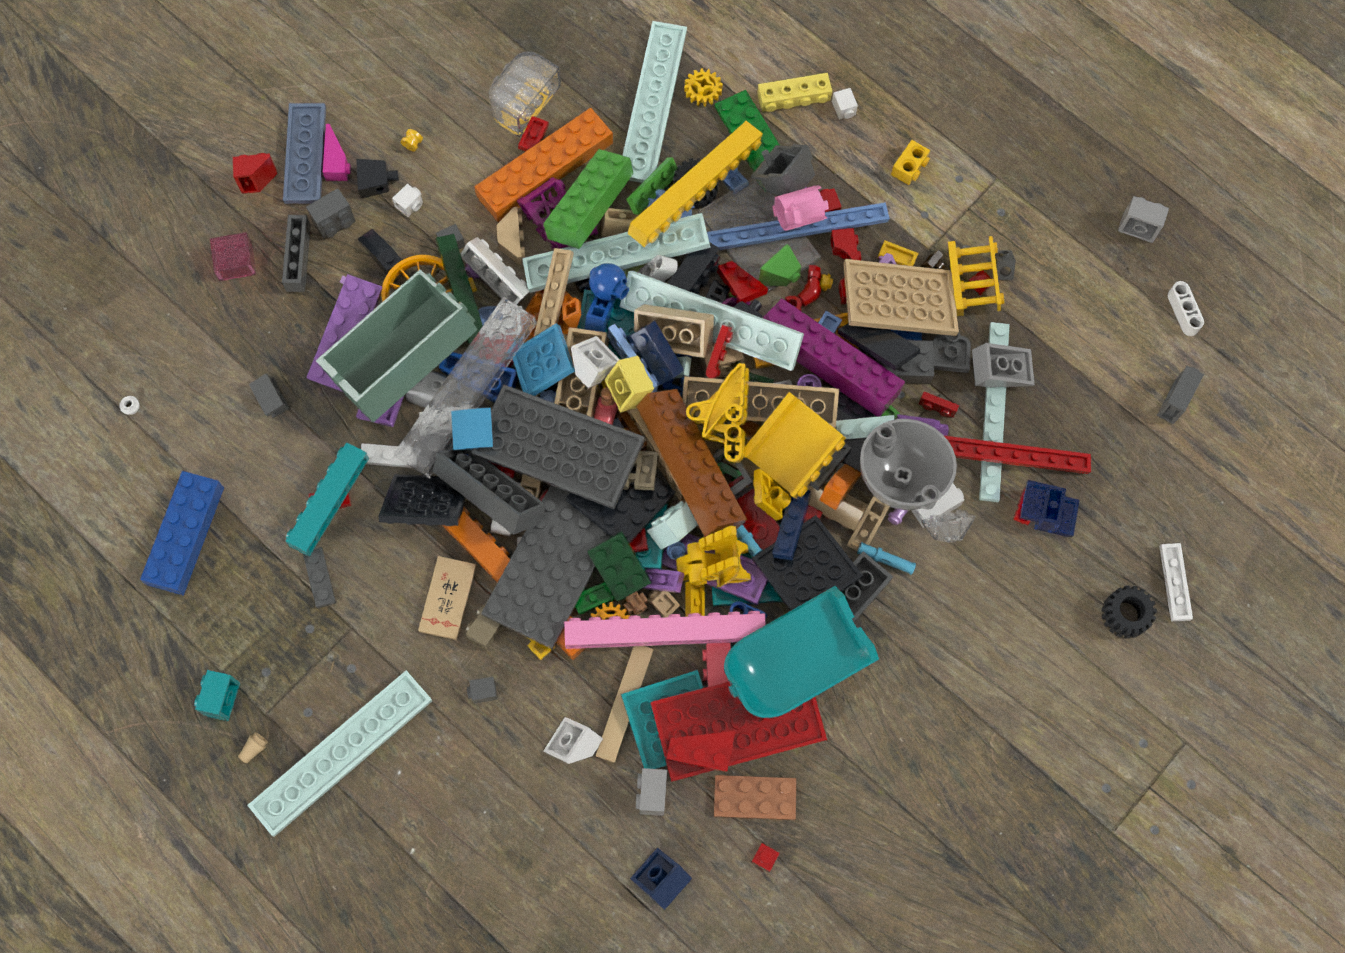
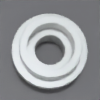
[120,396,139,415]

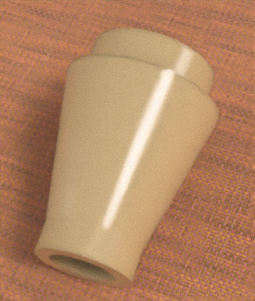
[238,732,268,763]

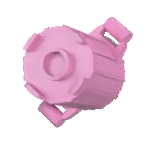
[772,185,829,231]

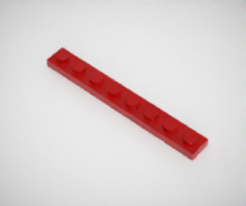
[944,436,1091,474]

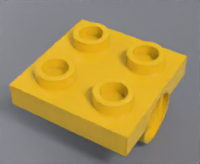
[753,469,791,521]

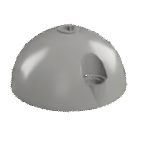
[860,419,957,510]

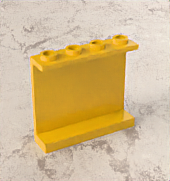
[744,392,846,498]

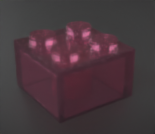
[210,232,256,281]

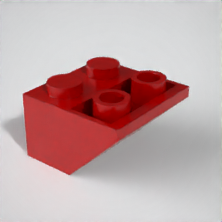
[233,153,277,194]

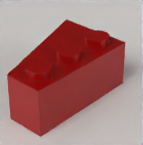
[665,731,735,772]

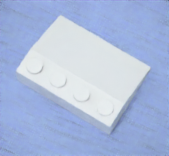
[461,237,530,307]

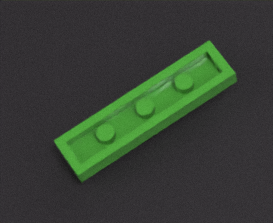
[626,157,677,214]

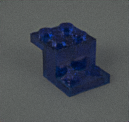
[1020,480,1080,538]

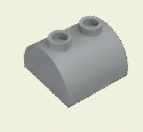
[406,370,456,410]

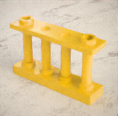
[948,236,1004,316]

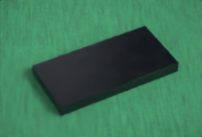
[838,323,920,371]

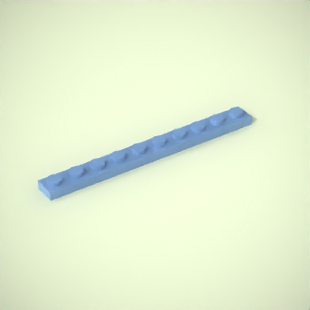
[707,202,890,250]

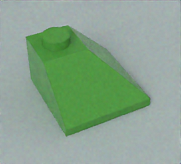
[759,244,801,286]

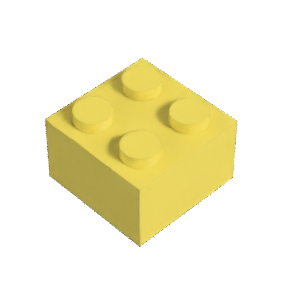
[604,356,654,413]

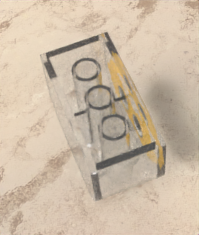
[489,51,561,137]

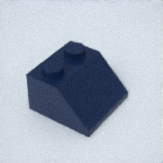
[630,847,692,910]

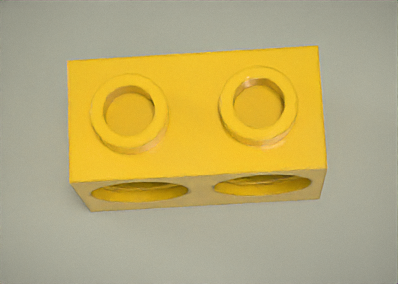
[891,140,930,185]

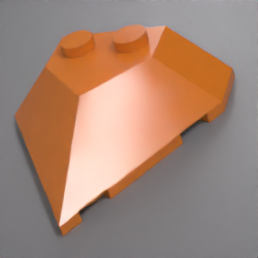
[514,289,581,345]

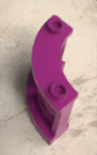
[517,177,598,250]

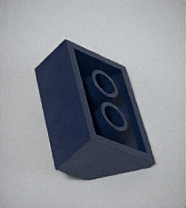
[626,320,684,385]

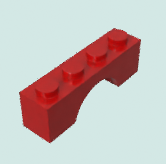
[830,228,861,305]

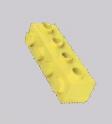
[757,73,832,112]

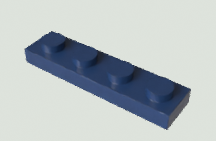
[772,490,811,560]

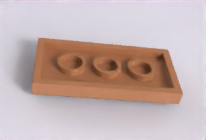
[714,775,796,820]

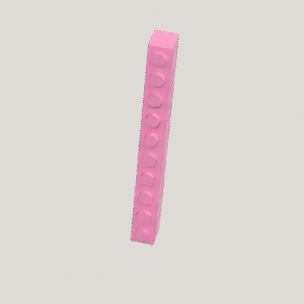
[564,611,765,649]

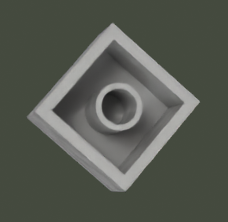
[1118,196,1169,243]
[636,768,667,816]

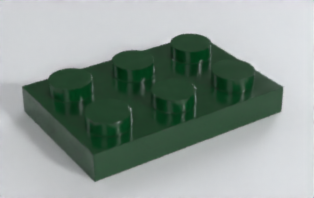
[587,531,652,602]

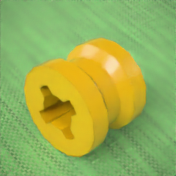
[400,129,423,152]

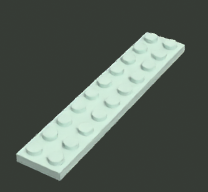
[623,21,687,183]
[522,213,711,293]
[620,270,804,371]
[247,670,432,837]

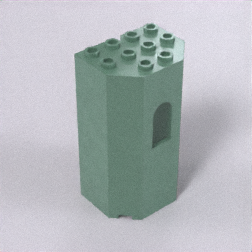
[316,270,478,422]

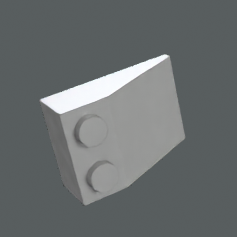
[972,343,1035,388]

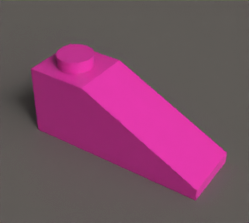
[323,124,351,181]

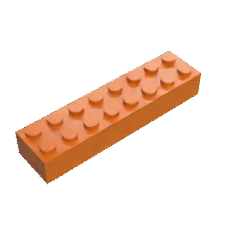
[474,108,613,222]

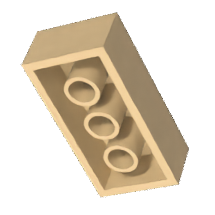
[634,304,714,358]

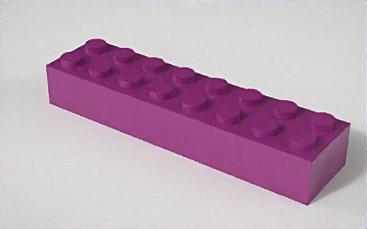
[763,298,905,417]

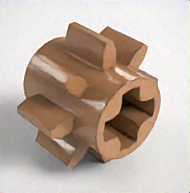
[624,591,648,616]

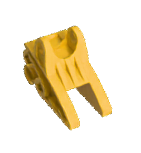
[686,363,749,464]
[676,526,751,587]

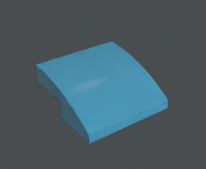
[451,408,493,450]

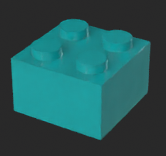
[194,670,240,721]

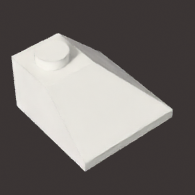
[571,336,620,388]
[544,717,603,764]

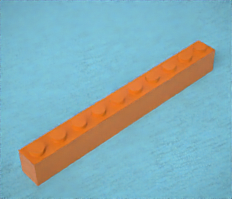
[442,507,586,660]

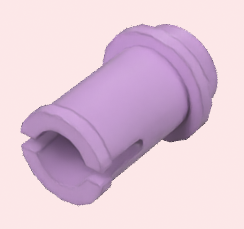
[888,509,908,525]

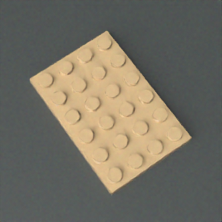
[843,259,959,336]

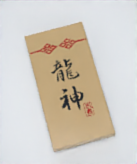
[418,556,476,640]

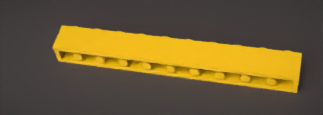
[627,121,763,247]

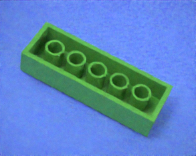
[543,149,634,249]

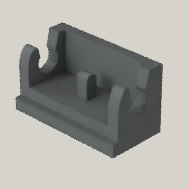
[249,373,290,418]

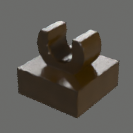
[920,250,945,269]

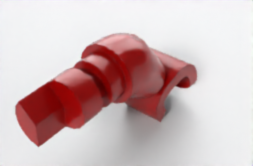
[785,265,822,312]

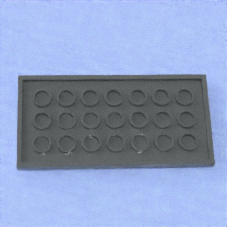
[471,385,645,509]
[481,485,610,650]

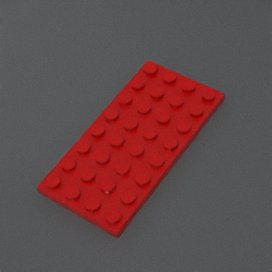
[650,682,827,782]

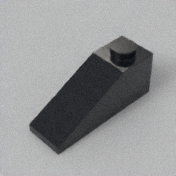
[358,229,402,275]

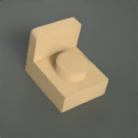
[647,590,680,618]

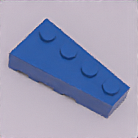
[439,352,519,403]

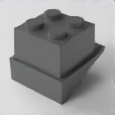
[751,144,815,196]

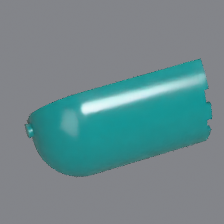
[724,586,879,718]

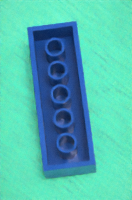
[140,471,224,596]

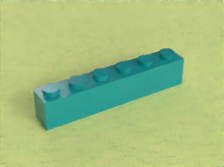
[286,442,369,557]

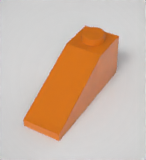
[819,464,862,510]

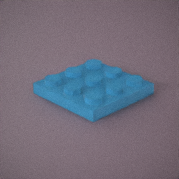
[511,323,575,396]

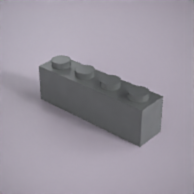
[282,215,311,292]

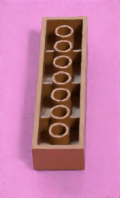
[636,389,747,537]

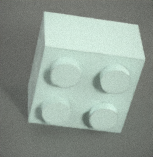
[647,501,698,549]

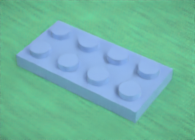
[608,324,658,393]

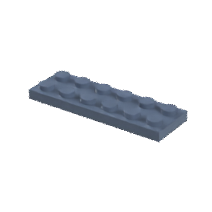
[283,103,326,204]

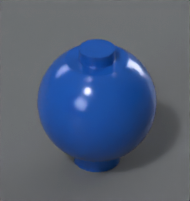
[589,263,629,301]

